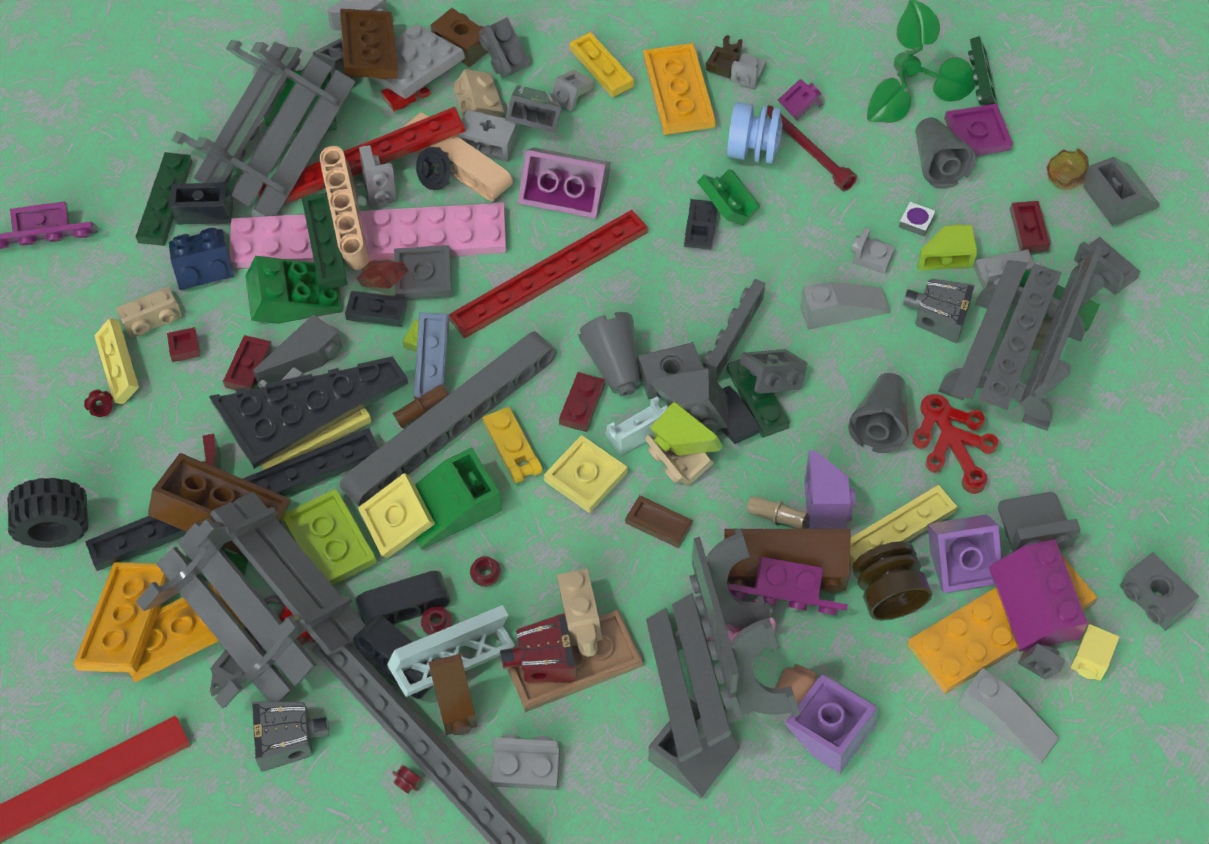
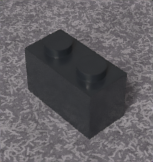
[169,182,234,225]

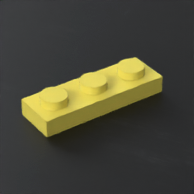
[94,318,139,405]

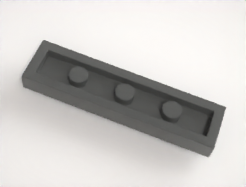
[703,279,765,380]

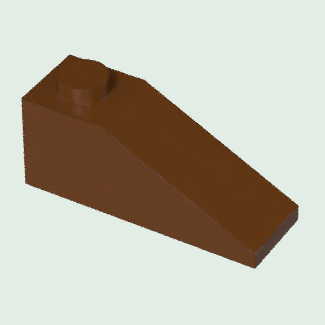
[428,654,477,735]

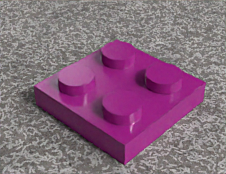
[944,103,1013,156]

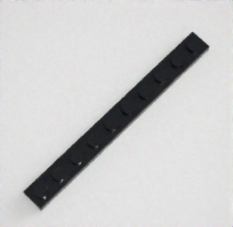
[85,428,379,571]

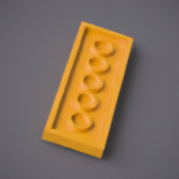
[907,554,1098,694]

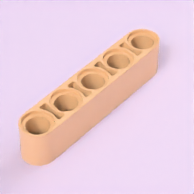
[402,112,513,202]
[320,146,370,270]

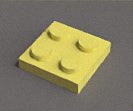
[543,435,628,513]
[358,473,435,558]

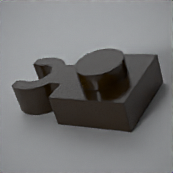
[706,35,743,78]

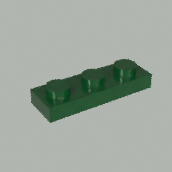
[968,36,998,106]
[726,359,790,438]

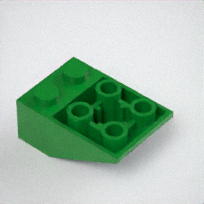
[245,255,343,324]
[415,447,502,550]

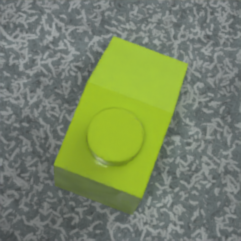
[917,224,977,271]
[650,401,723,456]

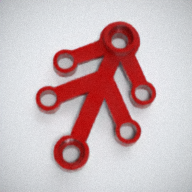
[912,394,999,494]

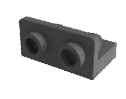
[479,17,531,79]
[1074,237,1141,295]
[740,349,808,394]

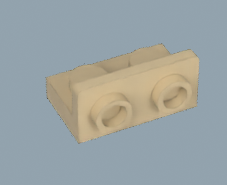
[116,286,183,339]

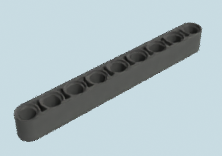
[340,331,557,506]

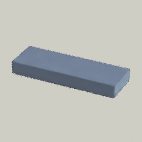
[413,312,450,399]

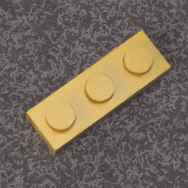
[569,32,634,98]

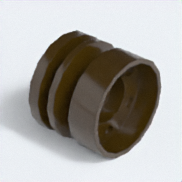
[852,541,933,621]

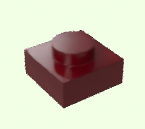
[167,327,201,362]

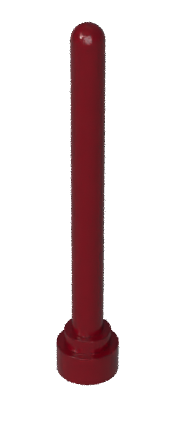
[767,105,857,192]

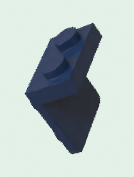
[169,227,234,290]

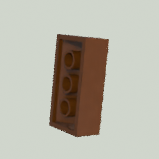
[148,453,291,556]
[724,529,851,593]

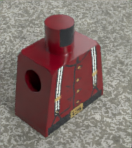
[500,613,576,683]

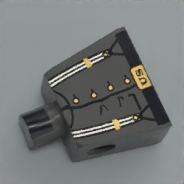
[505,85,562,133]
[903,279,975,343]
[252,702,329,772]

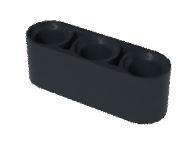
[356,571,451,625]
[353,616,434,699]

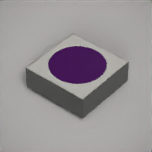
[899,202,936,236]

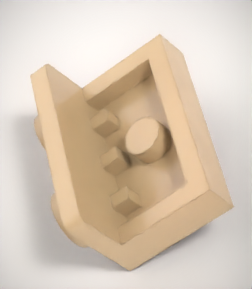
[454,69,504,117]
[644,434,715,487]

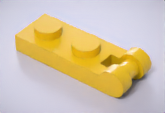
[482,407,543,484]

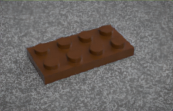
[340,8,398,80]

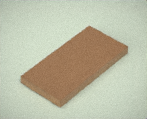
[507,609,643,713]

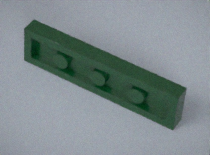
[135,152,193,246]
[302,192,348,291]

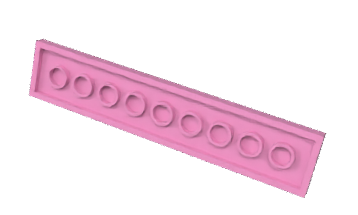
[229,203,506,269]

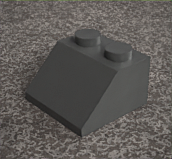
[652,368,728,432]

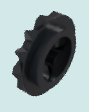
[416,147,454,190]

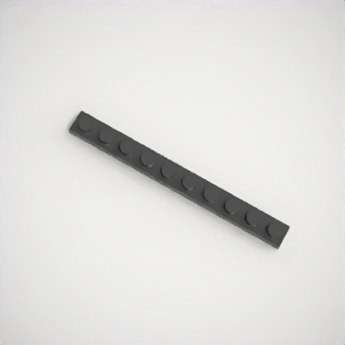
[312,643,539,844]

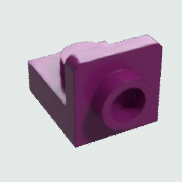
[778,79,823,121]

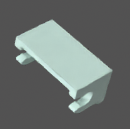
[605,397,668,456]

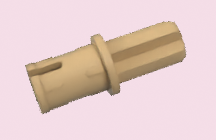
[747,496,808,529]

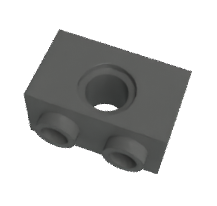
[638,342,704,399]
[1120,552,1199,631]

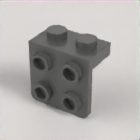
[998,492,1081,553]

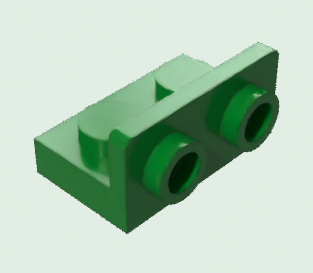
[697,169,760,225]

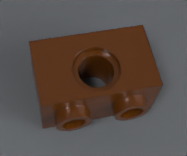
[431,8,488,68]

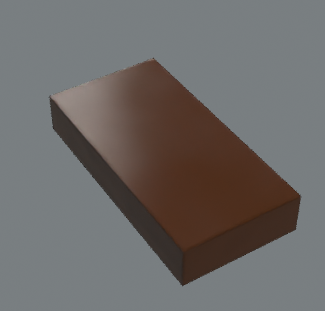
[625,495,693,549]

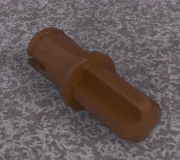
[392,384,449,428]

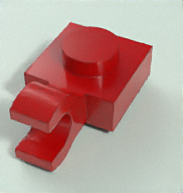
[381,86,431,112]

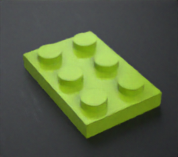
[283,488,377,585]

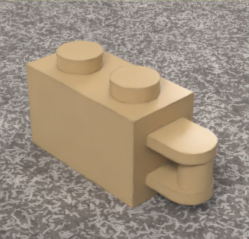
[557,568,602,657]

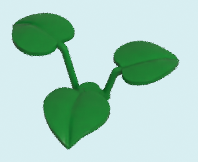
[867,0,976,123]

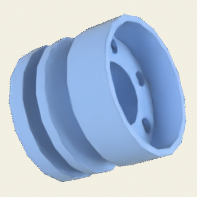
[727,102,783,164]

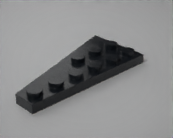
[209,356,408,469]

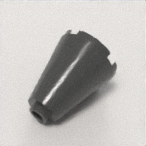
[915,117,976,189]
[578,312,640,396]
[848,373,908,453]

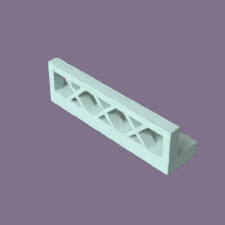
[387,605,515,697]

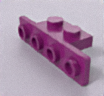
[0,201,98,249]
[727,557,848,615]

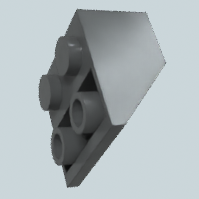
[1083,157,1160,226]
[648,699,740,798]

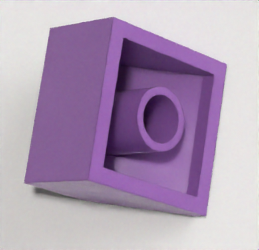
[804,450,856,529]
[928,514,1001,593]
[785,674,877,774]

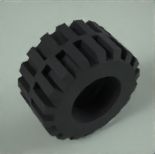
[7,478,88,548]

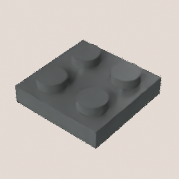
[394,245,452,300]

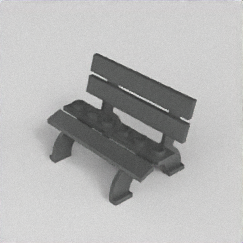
[171,40,355,217]
[938,246,1104,431]
[136,492,365,708]
[646,528,800,763]

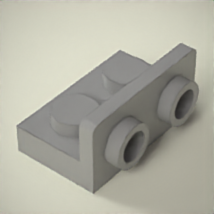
[359,145,396,207]
[974,250,1042,289]
[491,734,560,790]

